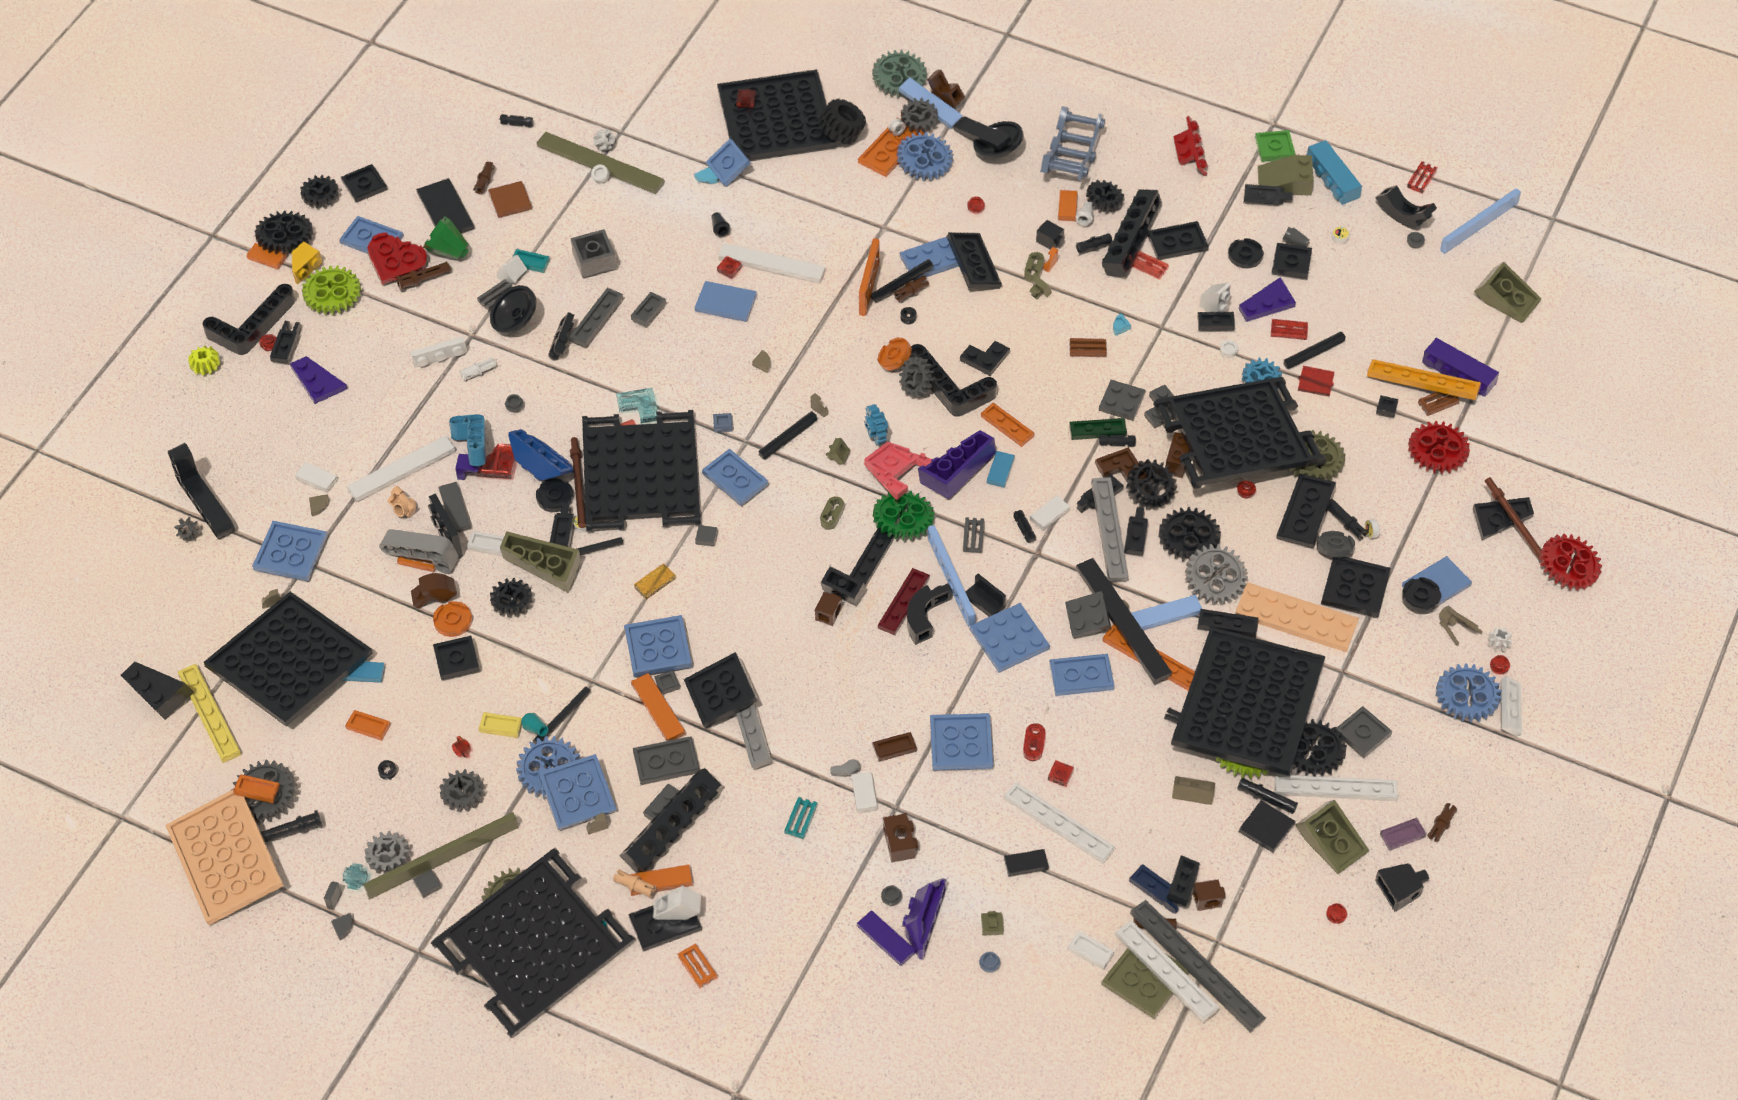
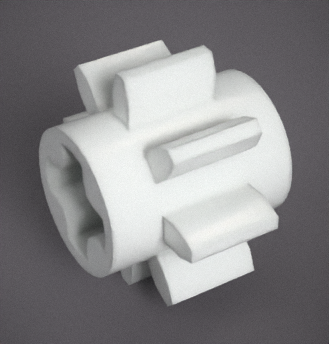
[593,129,615,151]
[1488,627,1513,652]

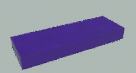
[857,910,916,966]

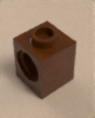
[815,592,842,626]
[1193,879,1226,911]

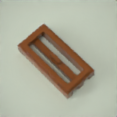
[1069,338,1107,357]
[1418,392,1460,416]

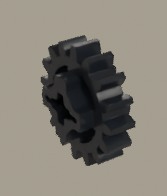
[300,174,339,208]
[1086,180,1124,212]
[490,578,533,617]

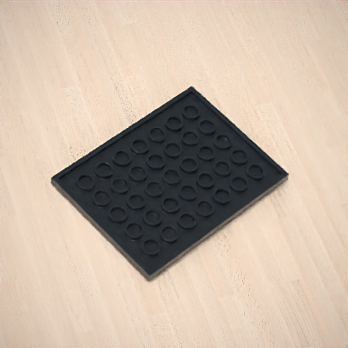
[1171,627,1326,776]

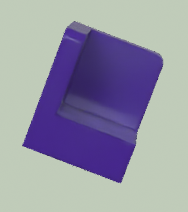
[455,454,483,480]

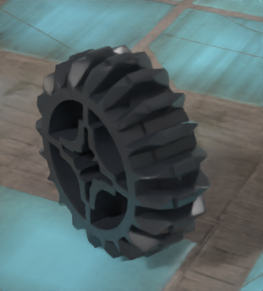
[1126,459,1177,509]

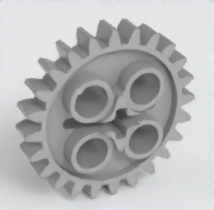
[1184,544,1248,605]

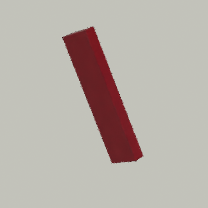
[878,568,930,636]

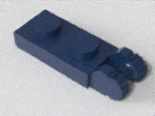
[1129,864,1179,914]

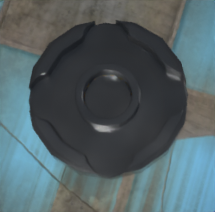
[1228,238,1264,269]
[536,478,574,513]
[1402,577,1441,613]

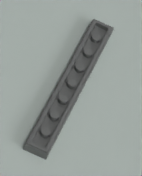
[1130,899,1266,1033]

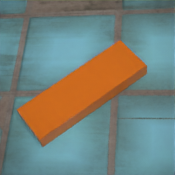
[981,402,1034,447]
[630,864,693,896]

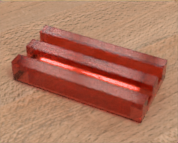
[1407,161,1438,194]
[1131,251,1169,280]
[1270,319,1308,340]

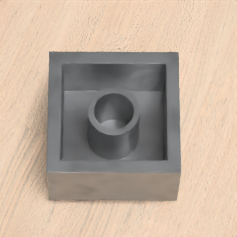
[570,229,616,278]

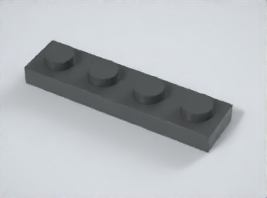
[570,287,623,348]

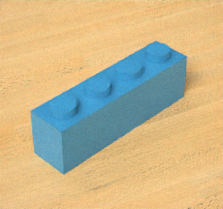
[1307,140,1362,205]

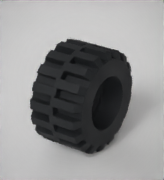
[819,98,866,145]

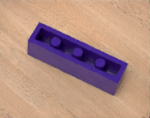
[1422,337,1499,397]

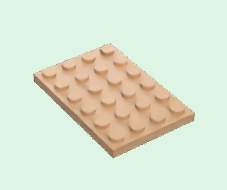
[165,789,284,925]

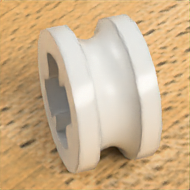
[888,118,906,136]

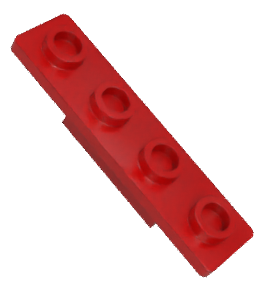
[1173,116,1208,176]

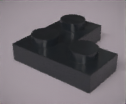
[960,341,1010,376]

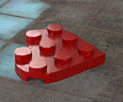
[367,232,427,285]

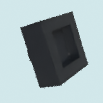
[1376,395,1399,418]

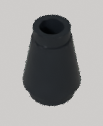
[711,212,730,237]

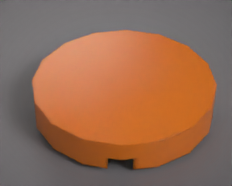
[877,337,912,371]
[433,601,472,637]

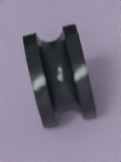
[900,307,917,325]
[378,760,397,780]

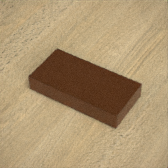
[873,732,917,762]

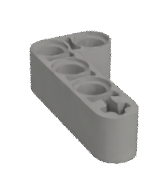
[379,529,459,574]

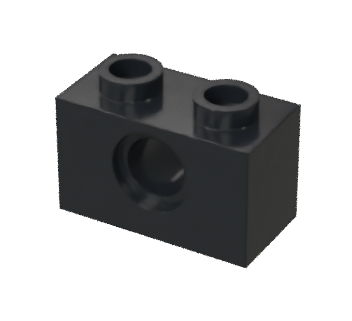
[820,566,866,606]

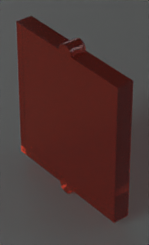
[1298,366,1335,397]

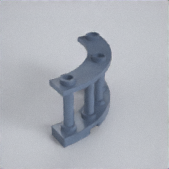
[1040,106,1106,180]

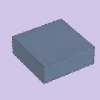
[713,413,733,433]

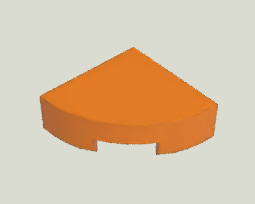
[1043,247,1058,273]

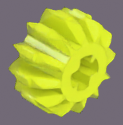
[188,345,220,376]

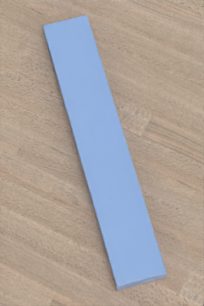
[1440,188,1521,254]
[927,525,975,627]

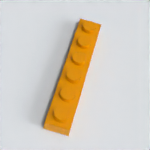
[1367,359,1481,400]

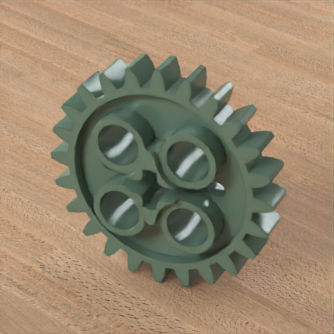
[872,50,927,98]

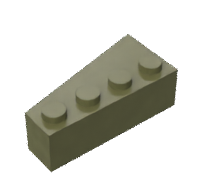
[500,531,581,593]

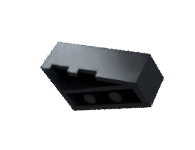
[120,662,194,720]

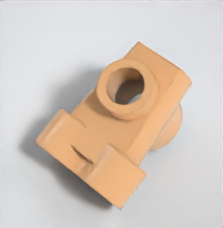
[387,486,417,517]

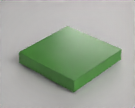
[1255,130,1296,162]

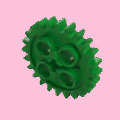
[872,491,935,540]

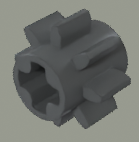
[174,517,199,541]

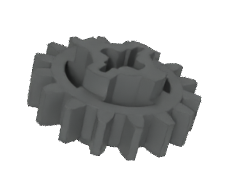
[901,98,938,133]
[899,357,934,397]
[439,769,484,812]

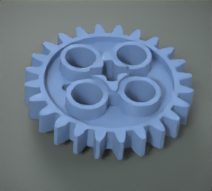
[897,132,953,181]
[1435,663,1502,723]
[516,736,581,799]

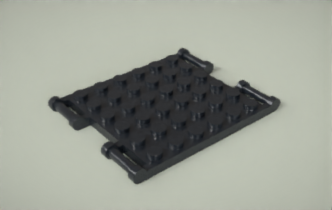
[1153,377,1326,489]
[582,410,701,532]
[431,848,636,1038]

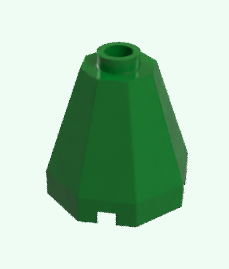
[423,216,469,260]

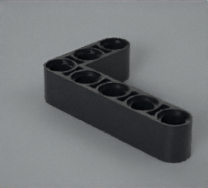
[202,283,295,355]
[910,344,997,417]
[167,442,235,539]

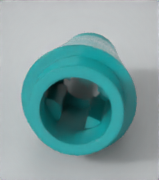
[521,713,548,737]

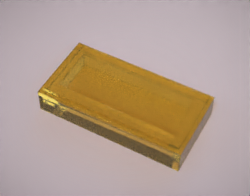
[634,563,676,600]

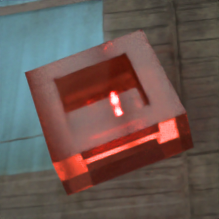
[737,89,756,108]
[717,256,742,279]
[1048,760,1074,787]

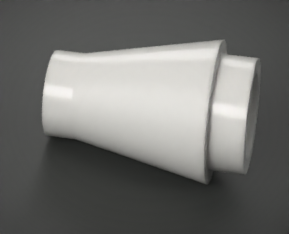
[1076,202,1094,226]

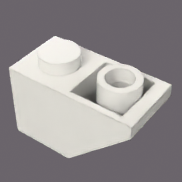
[1199,282,1231,312]
[653,886,701,920]

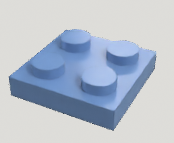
[706,138,751,187]

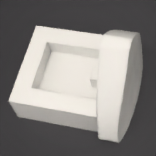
[497,255,527,284]

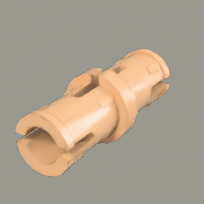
[613,869,656,898]

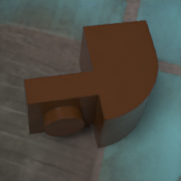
[927,69,965,107]
[411,573,457,609]

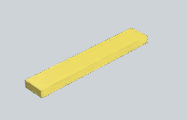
[177,663,241,763]

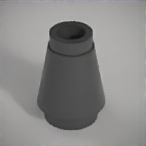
[1283,227,1310,247]

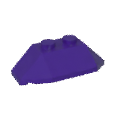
[902,878,947,960]

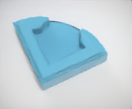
[694,167,718,184]
[1113,313,1131,336]

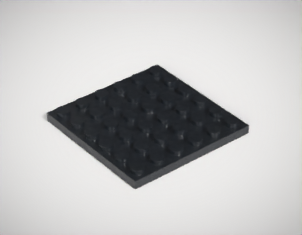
[717,69,836,160]
[204,591,373,727]

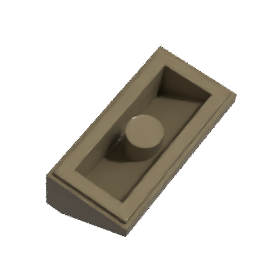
[1172,776,1215,805]

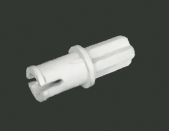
[459,357,496,381]

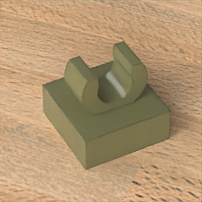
[1030,275,1052,300]
[825,438,850,465]
[981,911,1004,936]

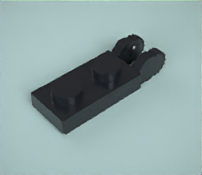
[548,312,574,361]
[270,321,301,364]

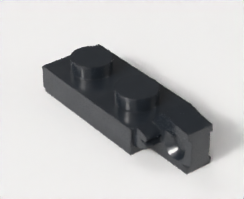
[1243,184,1293,205]
[1076,474,1124,513]
[550,503,574,547]
[1124,507,1148,556]

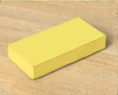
[478,712,522,738]

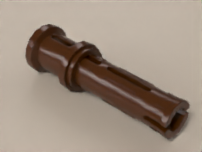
[396,261,451,291]

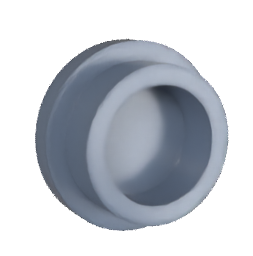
[979,951,1000,972]

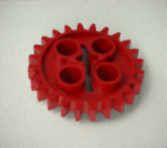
[1408,420,1470,474]
[1539,533,1602,591]

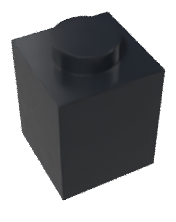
[1036,220,1065,250]

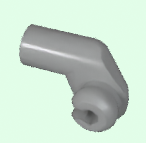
[830,759,861,776]

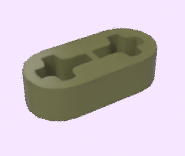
[1024,252,1044,283]
[820,496,844,530]

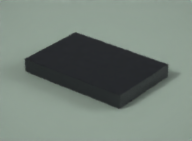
[1147,221,1209,261]
[628,905,702,952]

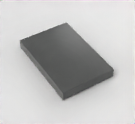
[633,736,700,785]

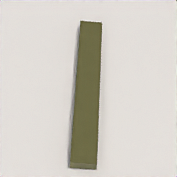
[536,131,665,194]
[363,812,519,900]

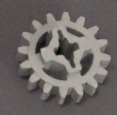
[364,831,410,874]

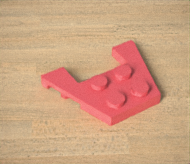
[864,442,932,500]

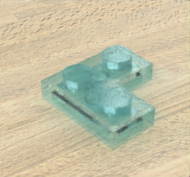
[616,388,658,423]

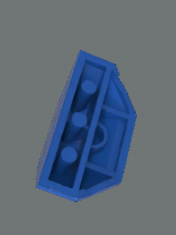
[508,429,573,481]

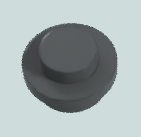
[1407,232,1425,249]
[505,394,524,412]
[881,885,902,906]

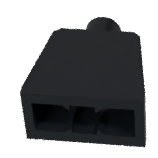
[1375,863,1429,912]

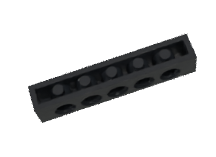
[1102,189,1162,277]
[619,768,721,873]

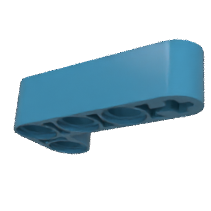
[449,414,486,466]

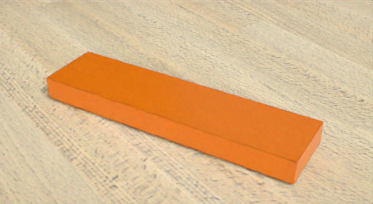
[631,673,685,741]

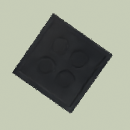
[1321,557,1391,618]
[683,652,758,729]

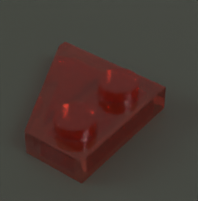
[475,443,515,479]

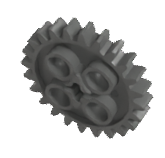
[230,760,297,823]

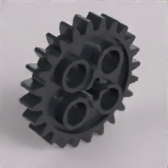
[254,210,313,254]
[1158,507,1221,561]
[1292,719,1347,777]

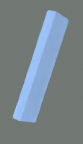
[899,77,963,129]
[1132,595,1202,630]

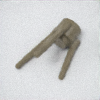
[1439,606,1483,645]

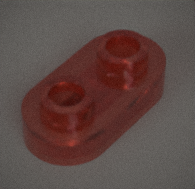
[1023,723,1046,761]

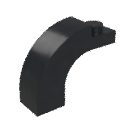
[1375,185,1437,227]
[907,583,952,645]

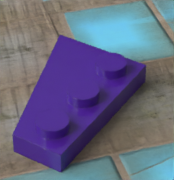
[1239,277,1296,322]
[290,356,348,404]

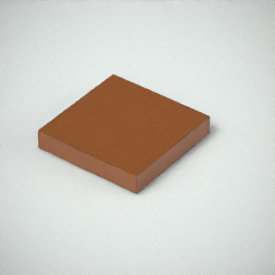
[488,181,532,218]

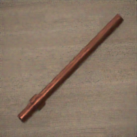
[570,437,586,528]
[1484,477,1549,573]

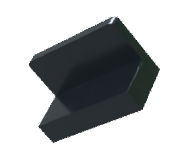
[965,573,1006,617]

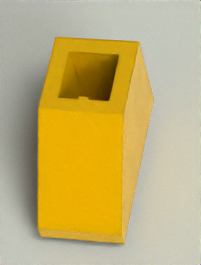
[292,242,322,284]

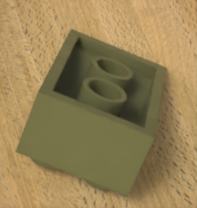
[1257,155,1314,196]
[1474,261,1542,323]
[1295,799,1370,874]

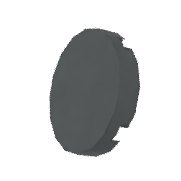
[1316,531,1355,557]

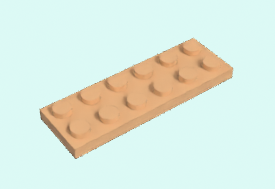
[1235,582,1359,652]

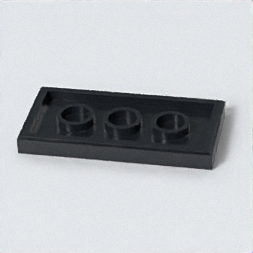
[416,178,474,234]
[946,232,1002,289]
[1276,474,1336,548]

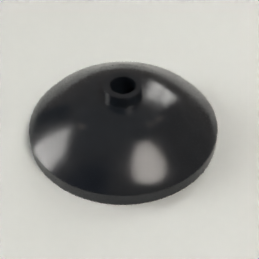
[973,121,1024,159]
[490,285,537,334]

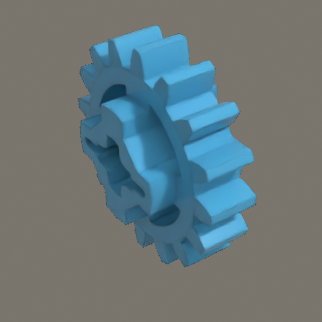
[1242,358,1282,390]
[864,404,889,445]

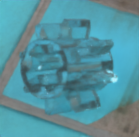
[342,863,368,890]

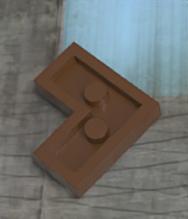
[1095,447,1146,481]

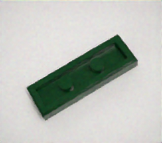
[1069,418,1127,440]

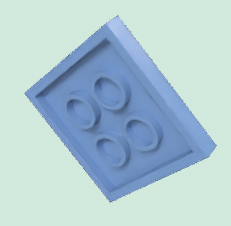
[252,521,328,581]
[970,603,1050,673]
[624,615,692,677]
[930,713,993,770]
[538,754,616,830]

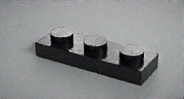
[1197,609,1259,638]
[1166,855,1200,907]

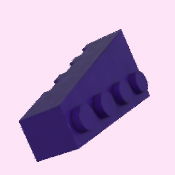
[918,430,996,499]

